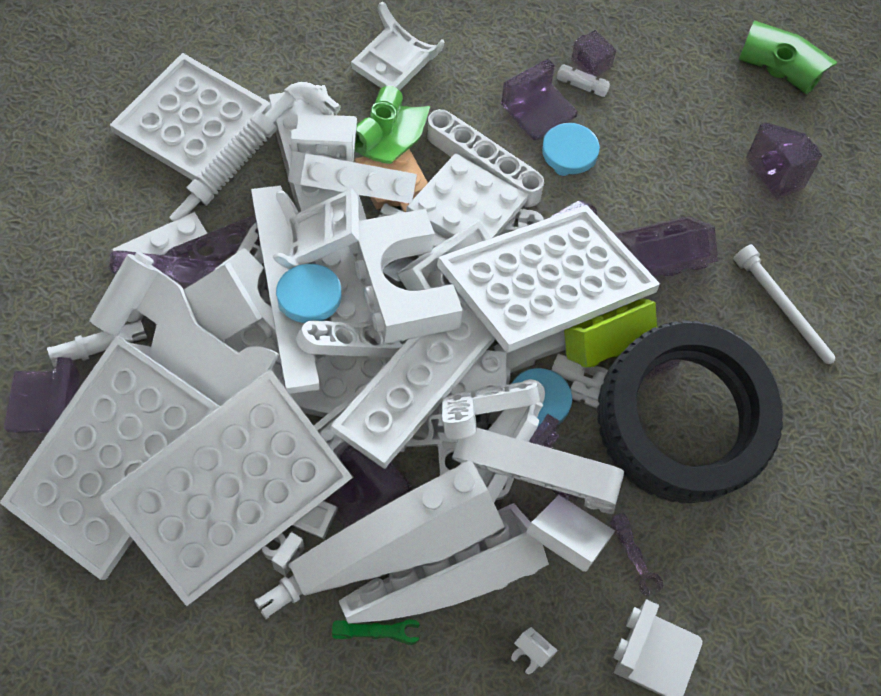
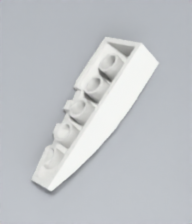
[289,460,505,596]
[339,503,549,624]

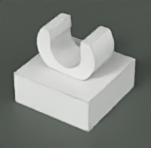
[262,532,305,576]
[511,627,558,674]

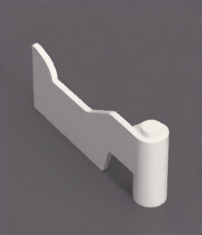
[90,252,280,406]

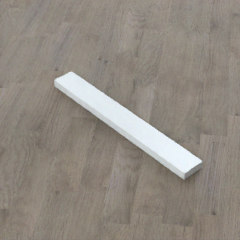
[251,186,320,394]

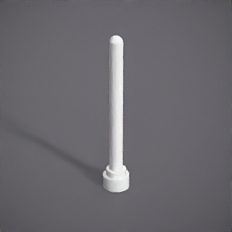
[733,244,835,364]

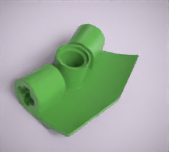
[739,21,837,94]
[354,86,430,164]

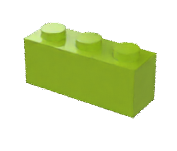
[564,298,657,368]

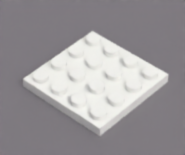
[110,53,271,180]

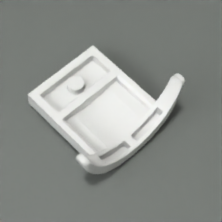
[351,2,445,90]
[273,188,359,269]

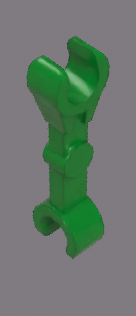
[332,619,420,645]

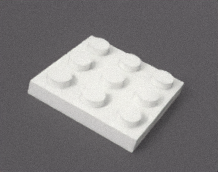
[406,153,528,239]

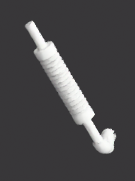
[169,82,341,221]

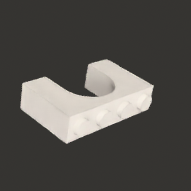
[349,209,463,344]

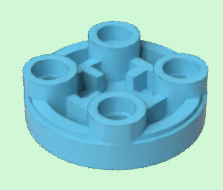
[542,123,599,176]
[276,264,342,323]
[512,368,572,432]

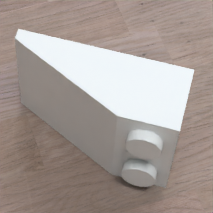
[397,220,491,297]

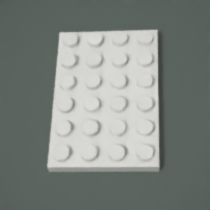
[437,205,660,353]
[0,336,220,580]
[100,369,353,606]

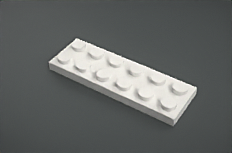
[331,294,495,469]

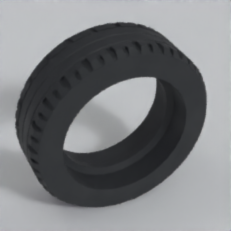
[597,321,784,504]

